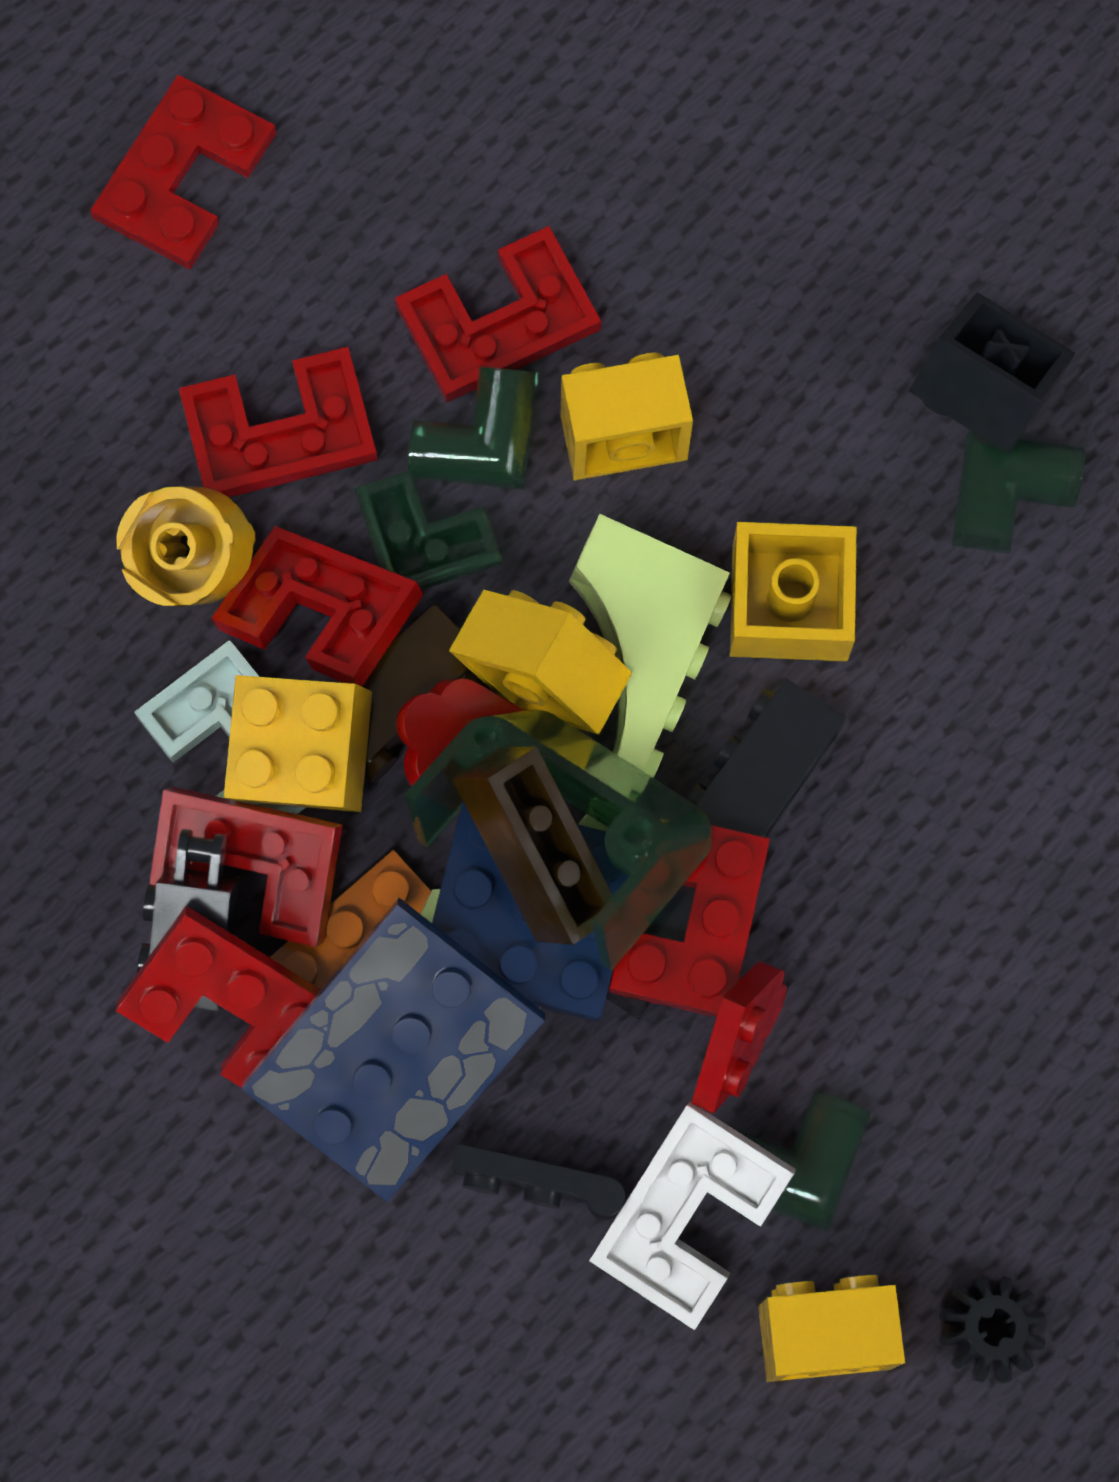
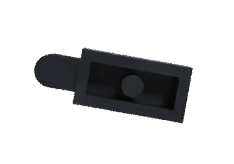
[137,829,240,1011]

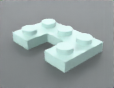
[134,640,305,814]

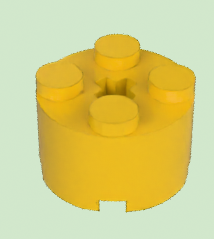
[116,486,255,606]

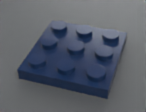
[432,801,643,1022]

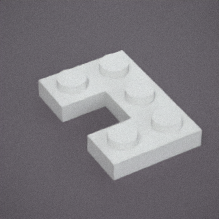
[589,1101,796,1330]

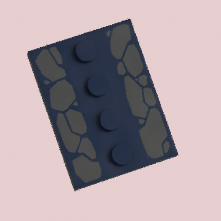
[241,898,545,1202]

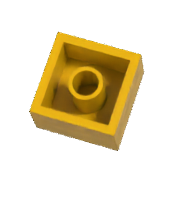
[560,353,693,481]
[729,522,857,661]
[449,589,632,735]
[224,675,372,812]
[758,1275,905,1382]

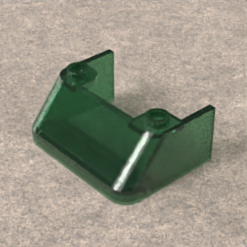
[405,709,712,971]

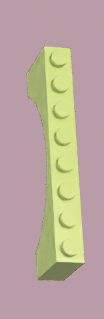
[421,514,732,1009]

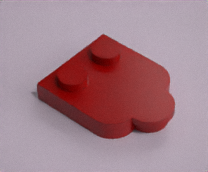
[396,679,542,813]
[691,961,787,1114]

